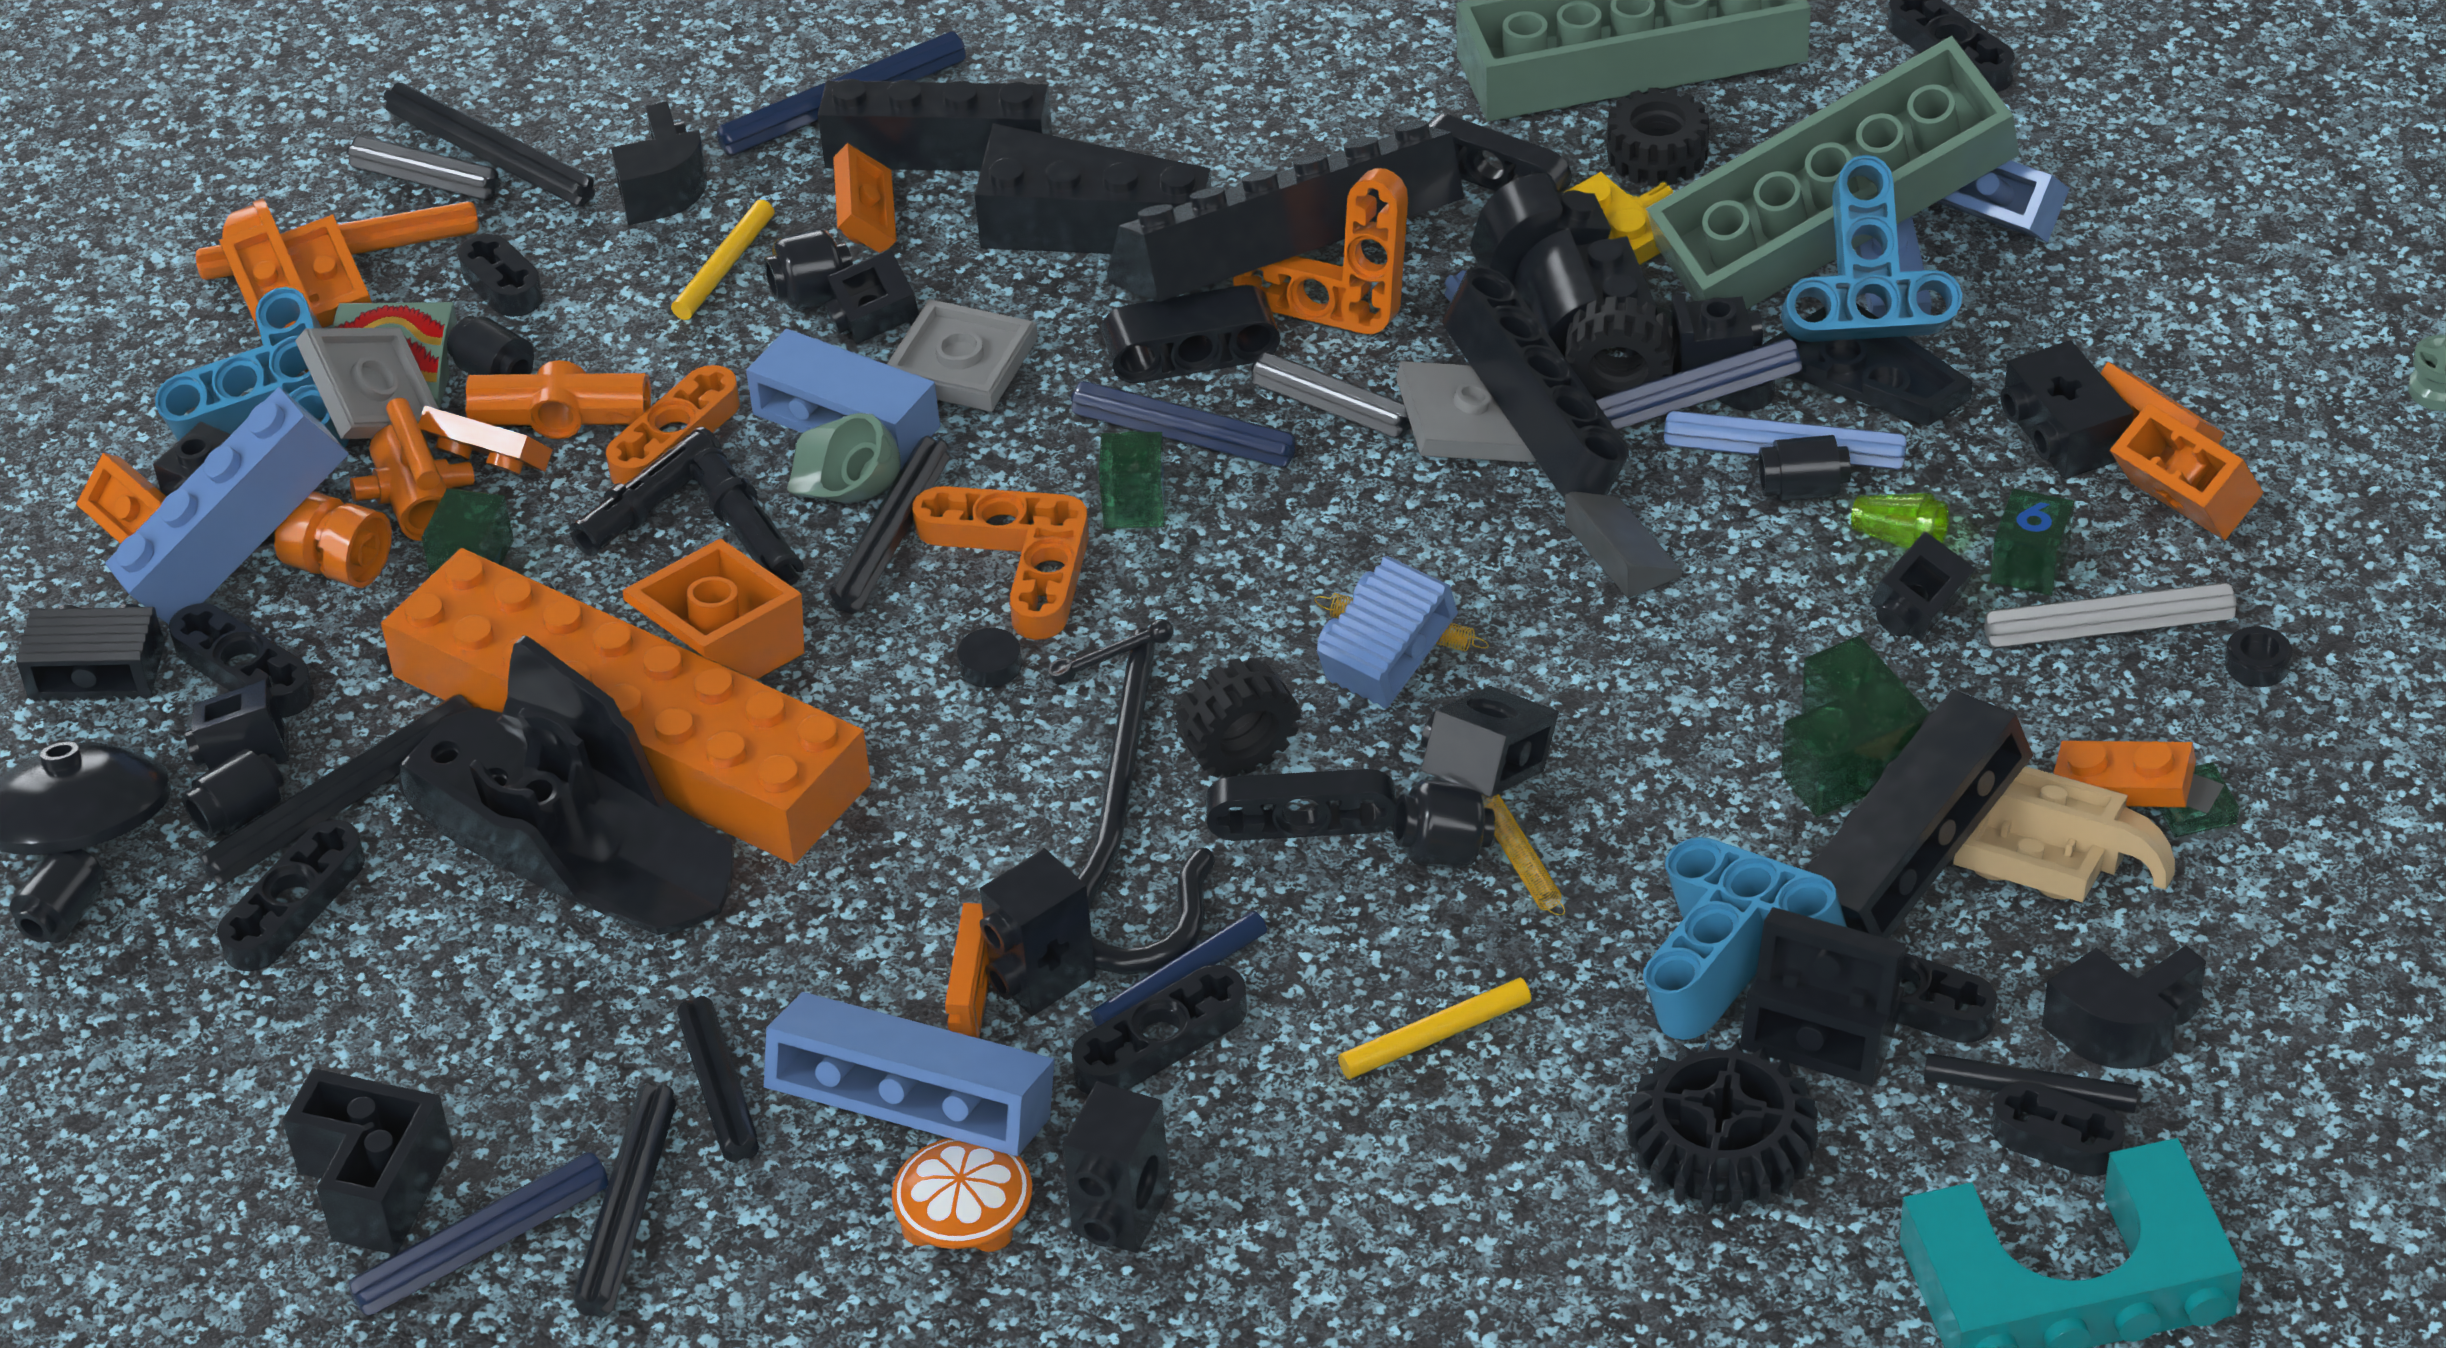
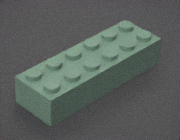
[1456,0,1811,121]
[1646,36,2019,309]

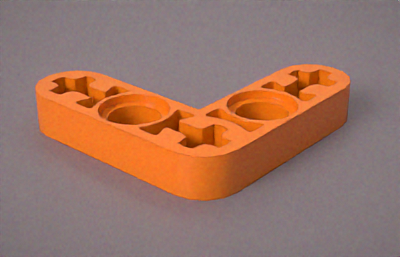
[1233,168,1408,334]
[913,486,1089,640]

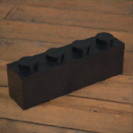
[818,79,1053,171]
[1805,689,2033,939]

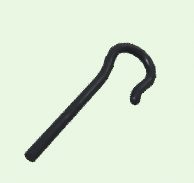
[1077,628,1215,975]

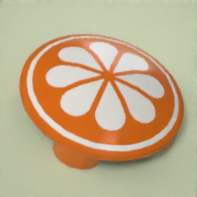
[892,1138,1032,1252]

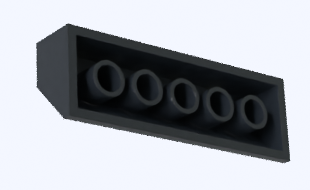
[1107,120,1465,302]

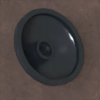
[0,742,171,855]

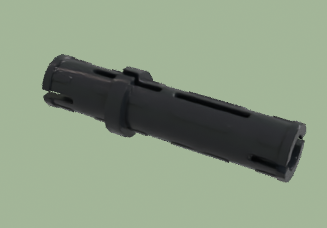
[569,427,722,556]
[689,448,804,586]

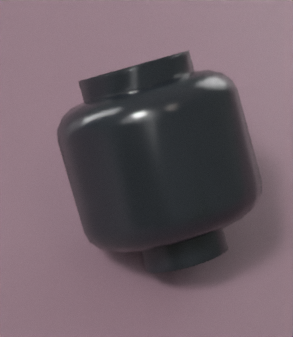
[764,228,853,311]
[1393,780,1495,869]

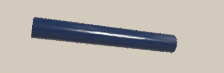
[1091,910,1267,1027]

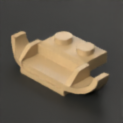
[1953,766,2175,903]

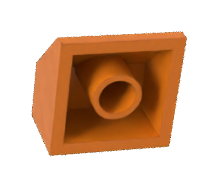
[622,538,805,680]

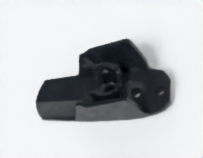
[399,636,734,935]

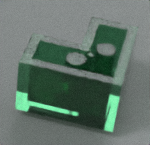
[1781,635,1930,817]

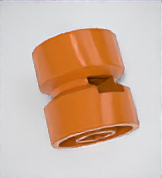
[274,491,392,588]

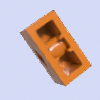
[2110,402,2264,541]

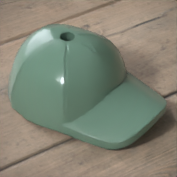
[787,413,901,504]

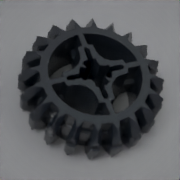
[1627,1039,1818,1215]

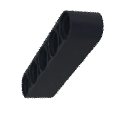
[1443,266,1629,498]

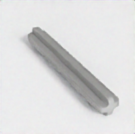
[1984,583,2237,648]

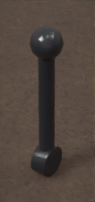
[1048,619,1174,685]

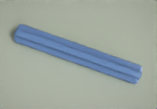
[1664,410,1907,470]

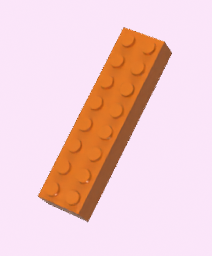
[381,548,871,865]

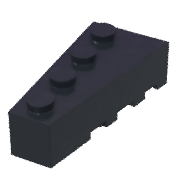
[974,123,1212,254]

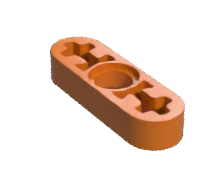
[606,365,740,484]

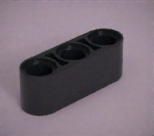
[1102,285,1281,383]

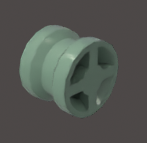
[2408,334,2446,411]

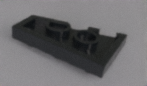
[1759,303,1973,426]

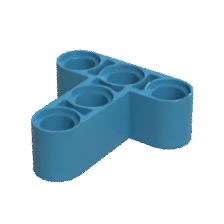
[1781,155,1962,342]
[155,287,349,448]
[1643,837,1847,1040]

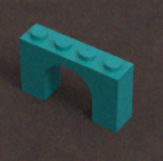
[1899,1138,2243,1348]

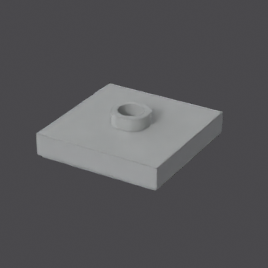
[887,299,1038,412]
[295,327,439,439]
[1396,361,1536,462]

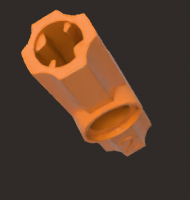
[465,360,651,439]

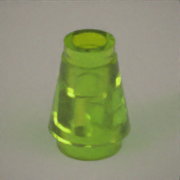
[1851,493,1949,550]

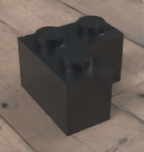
[282,1068,454,1255]

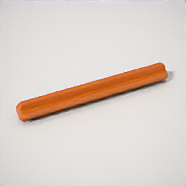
[195,201,479,280]

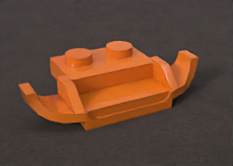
[219,198,372,373]

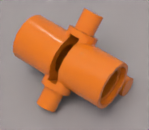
[350,398,474,541]

